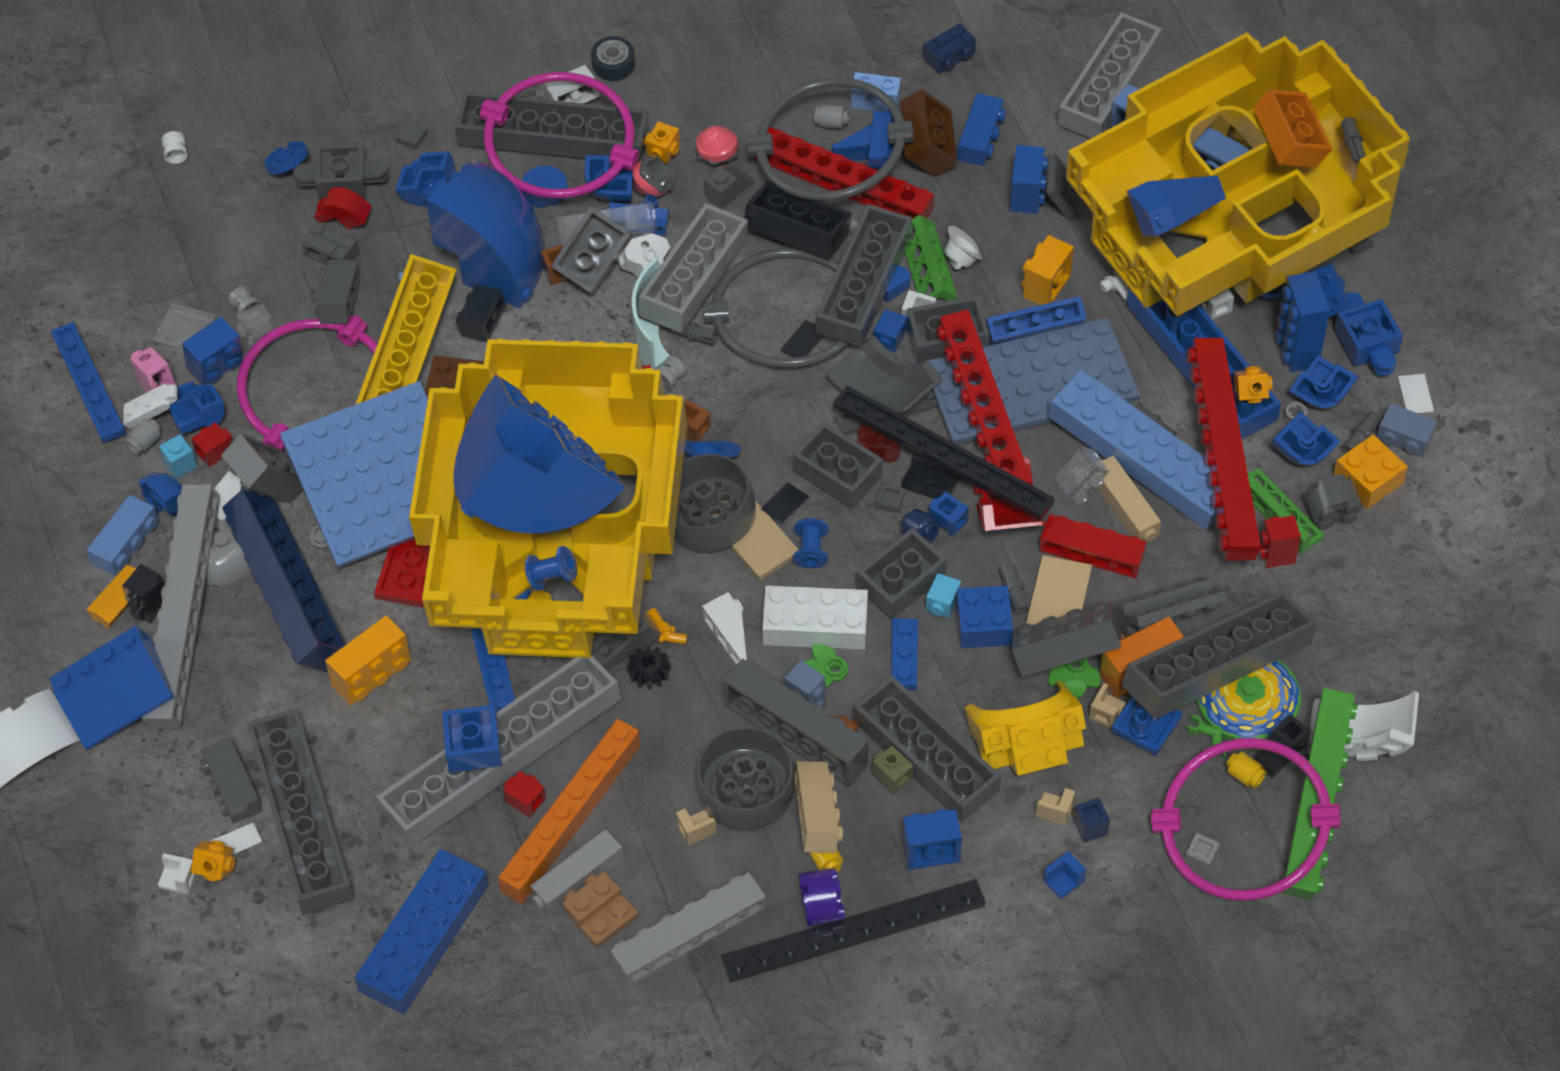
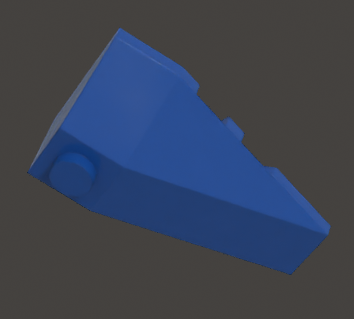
[1127,176,1226,236]

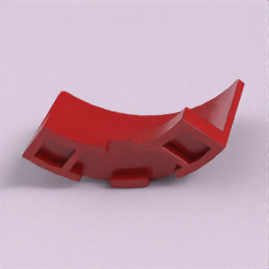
[973,458,1045,531]

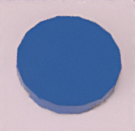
[264,140,309,175]
[522,166,567,208]

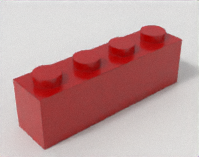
[1040,514,1147,579]

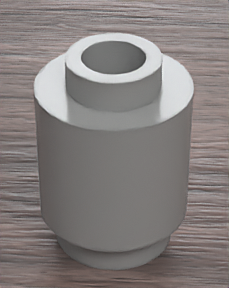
[814,104,849,129]
[124,419,161,455]

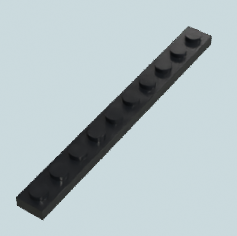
[833,385,1055,521]
[721,879,985,983]

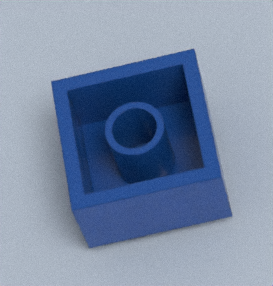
[1010,145,1049,214]
[182,316,243,385]
[956,586,1013,648]
[442,704,502,772]
[902,809,962,870]

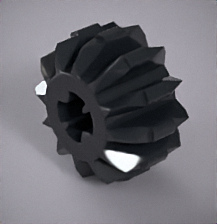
[627,645,671,690]

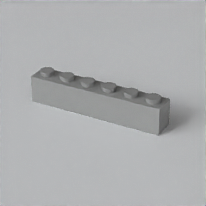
[610,872,766,987]

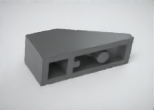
[591,610,662,670]

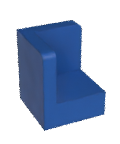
[1043,851,1087,899]

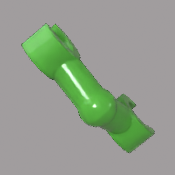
[1186,715,1227,761]

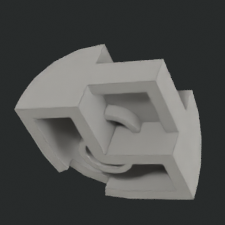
[205,527,252,588]

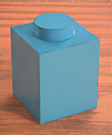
[159,434,197,479]
[926,573,961,619]

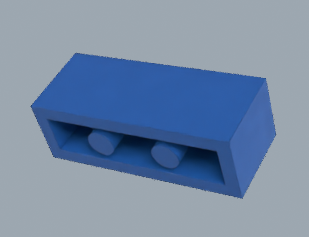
[958,93,1007,166]

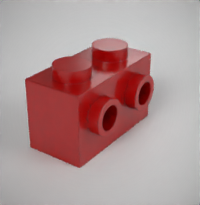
[1258,515,1301,568]

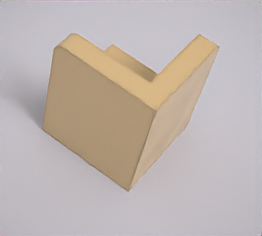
[1089,683,1126,728]
[1036,788,1075,826]
[676,809,717,846]

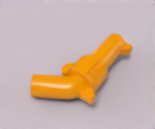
[646,608,687,644]

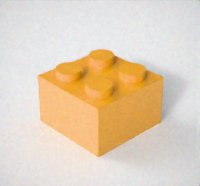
[1022,235,1074,305]
[1333,434,1408,509]

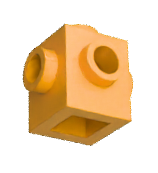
[644,121,680,163]
[1234,366,1273,403]
[191,840,235,881]

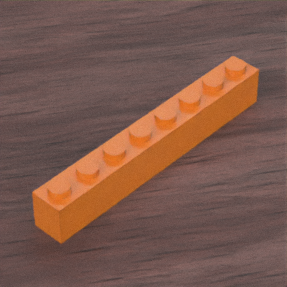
[498,718,641,905]

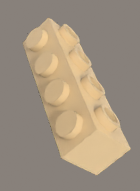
[795,761,843,853]

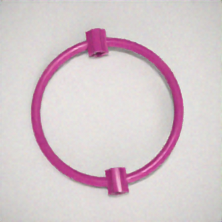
[479,72,639,199]
[236,315,378,451]
[1151,738,1341,901]

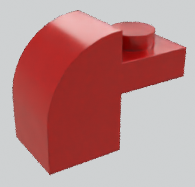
[313,187,372,229]

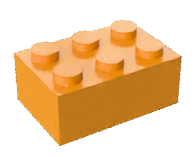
[325,615,411,706]

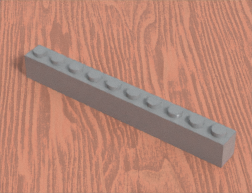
[142,484,220,729]

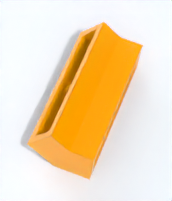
[86,565,136,629]

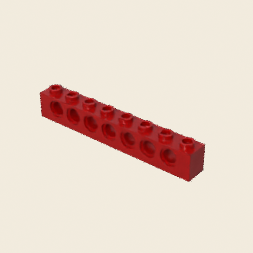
[754,127,934,219]
[936,309,1032,485]

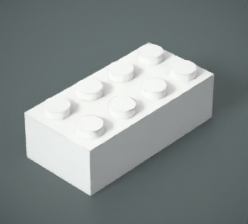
[762,586,868,650]

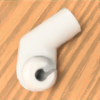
[1099,276,1129,301]

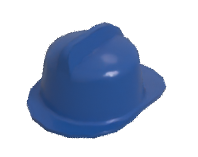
[684,441,741,459]

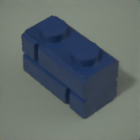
[922,23,976,74]

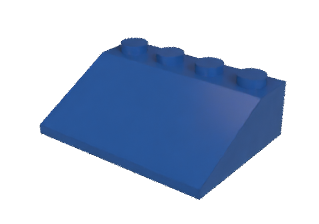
[49,625,174,750]

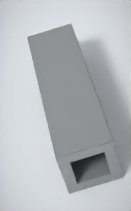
[531,829,624,916]

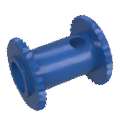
[793,518,829,568]
[525,546,577,591]

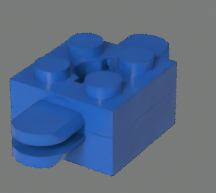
[1334,292,1403,376]

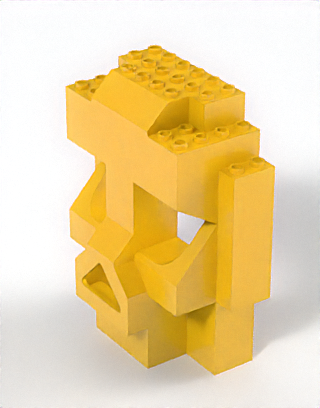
[1066,32,1410,316]
[409,338,687,658]

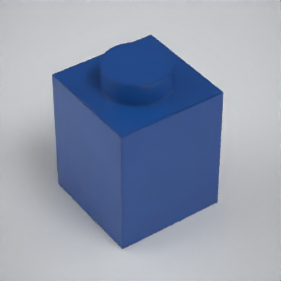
[873,309,907,353]

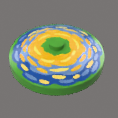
[1196,660,1301,740]

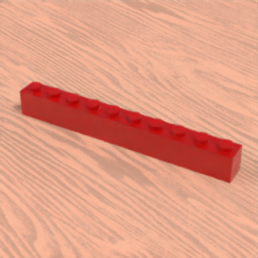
[1187,338,1261,561]

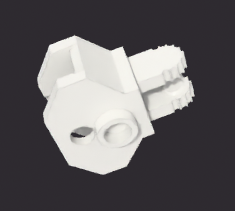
[617,233,670,278]

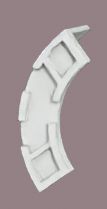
[0,689,80,789]
[1307,691,1419,761]

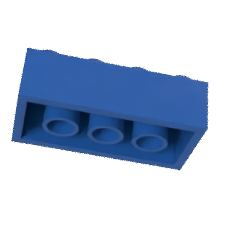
[1275,271,1330,373]

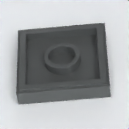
[1047,153,1076,219]

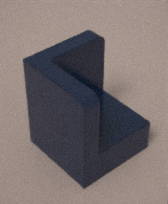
[1073,798,1110,843]

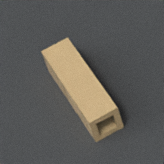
[1091,455,1161,542]

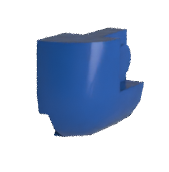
[395,151,455,207]
[585,155,633,202]
[1289,355,1358,410]
[168,381,224,434]
[1271,412,1341,466]
[139,473,182,517]

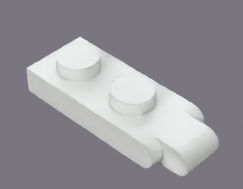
[123,384,177,429]

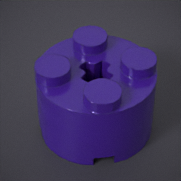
[798,868,845,927]

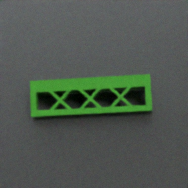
[904,215,958,301]
[1247,468,1324,554]

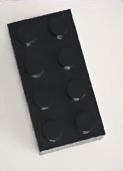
[744,181,852,260]

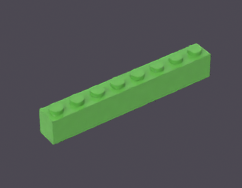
[1282,688,1358,900]

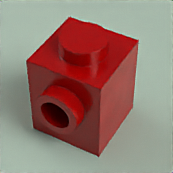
[191,422,233,467]
[503,771,546,818]

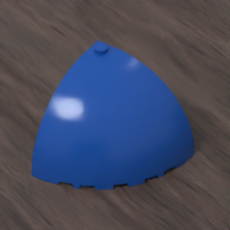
[426,162,545,309]
[454,374,625,533]

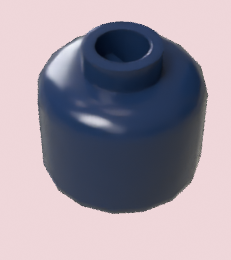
[901,509,939,543]

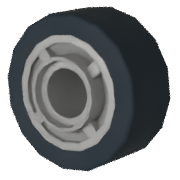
[591,36,635,81]

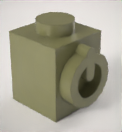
[872,745,914,794]

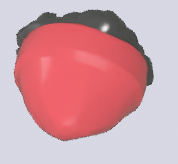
[696,125,739,166]
[633,156,675,196]

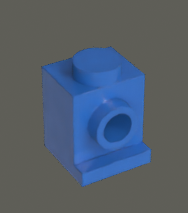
[929,491,969,537]

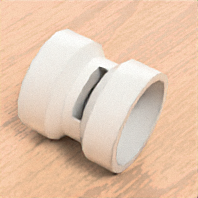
[162,131,188,164]

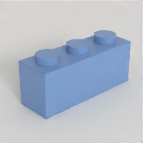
[86,495,158,576]

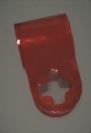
[857,426,901,463]

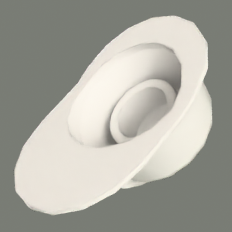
[944,226,983,270]

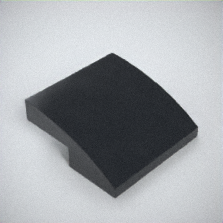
[901,453,960,499]

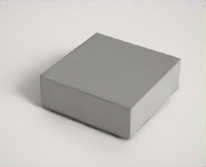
[1185,833,1220,868]

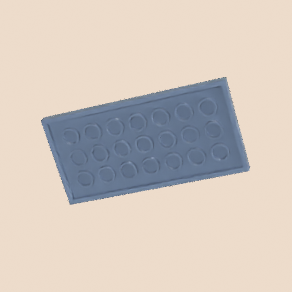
[929,317,1140,445]

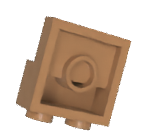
[562,872,639,949]

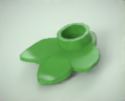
[804,644,848,688]
[1048,658,1101,700]

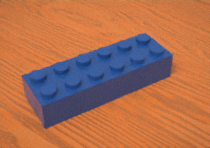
[354,849,489,1015]

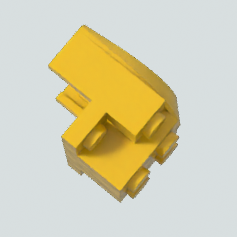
[965,681,1086,776]

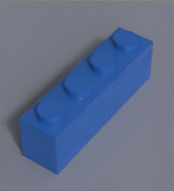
[986,296,1087,346]

